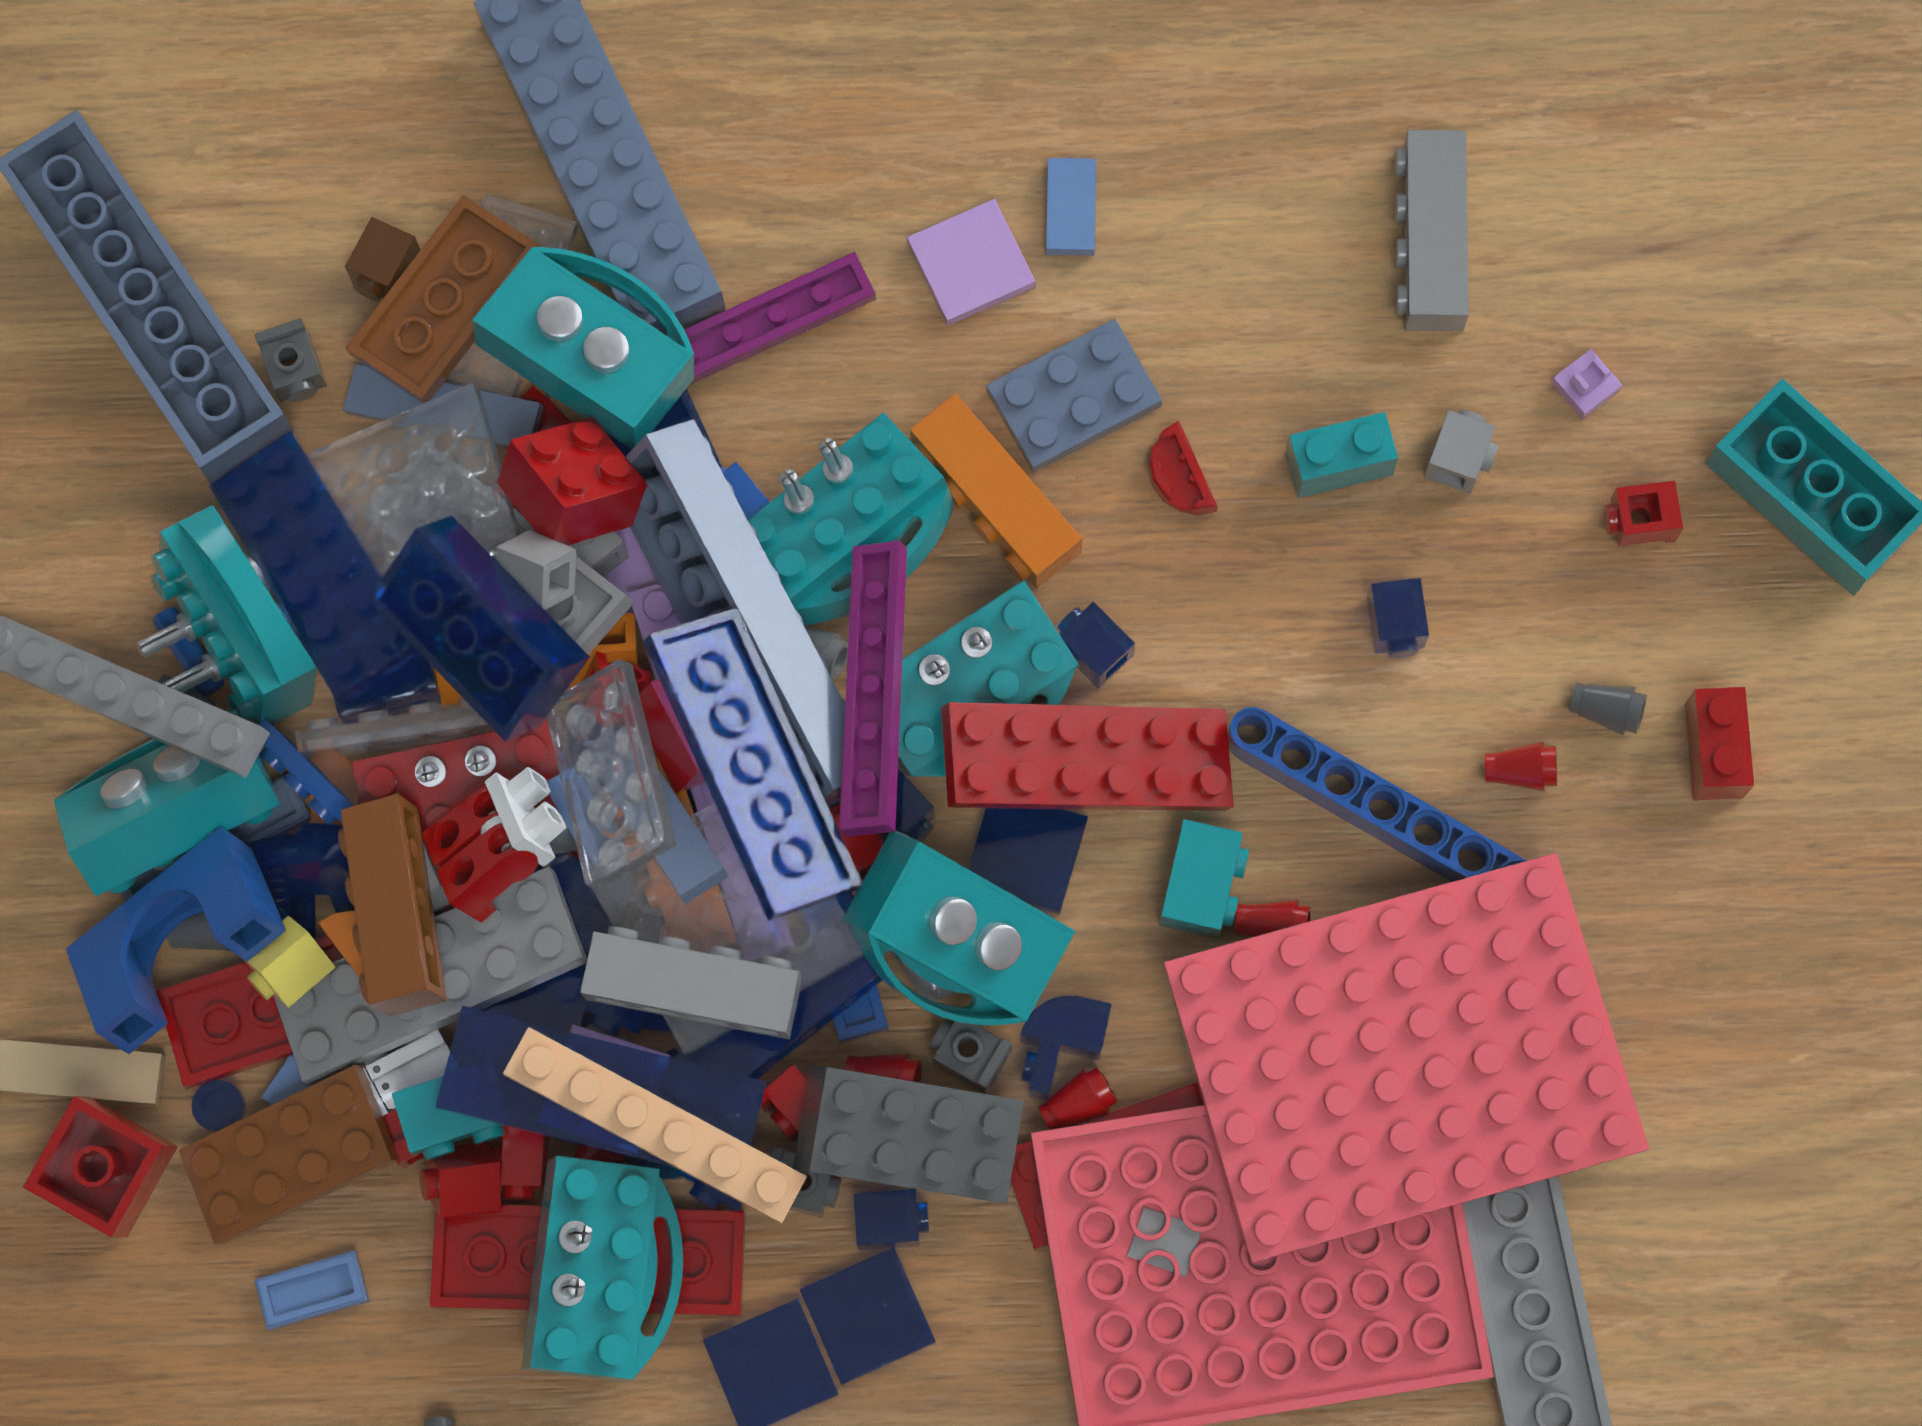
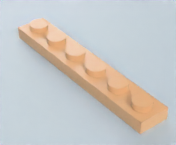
[503,1027,807,1224]

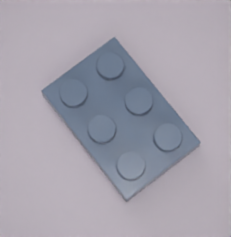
[986,319,1162,473]

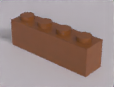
[338,794,447,1017]

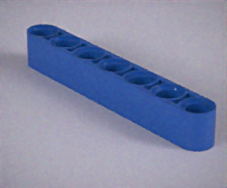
[1228,707,1527,882]

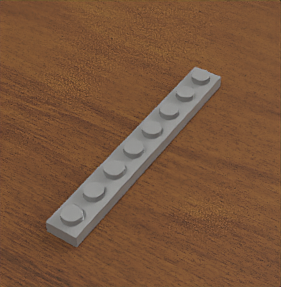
[0,615,270,779]

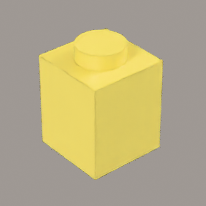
[245,916,336,1008]

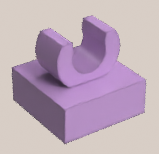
[1551,349,1623,420]

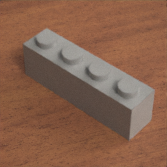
[1394,130,1469,331]
[580,926,802,1040]

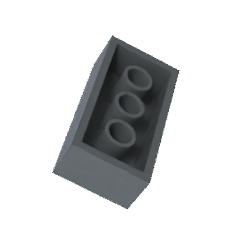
[793,1065,1024,1204]

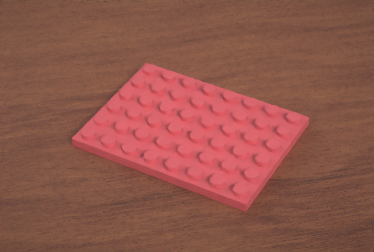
[1163,853,1650,1264]
[1030,1105,1494,1426]

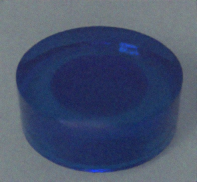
[192,1080,246,1132]

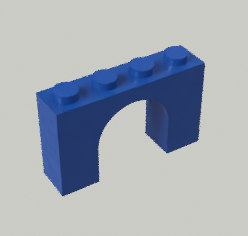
[66,826,286,1054]

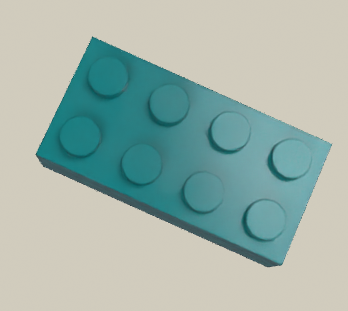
[1706,378,1922,596]

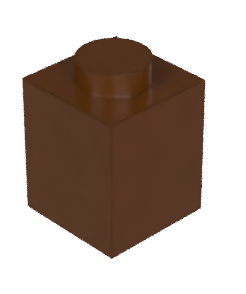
[345,217,420,301]

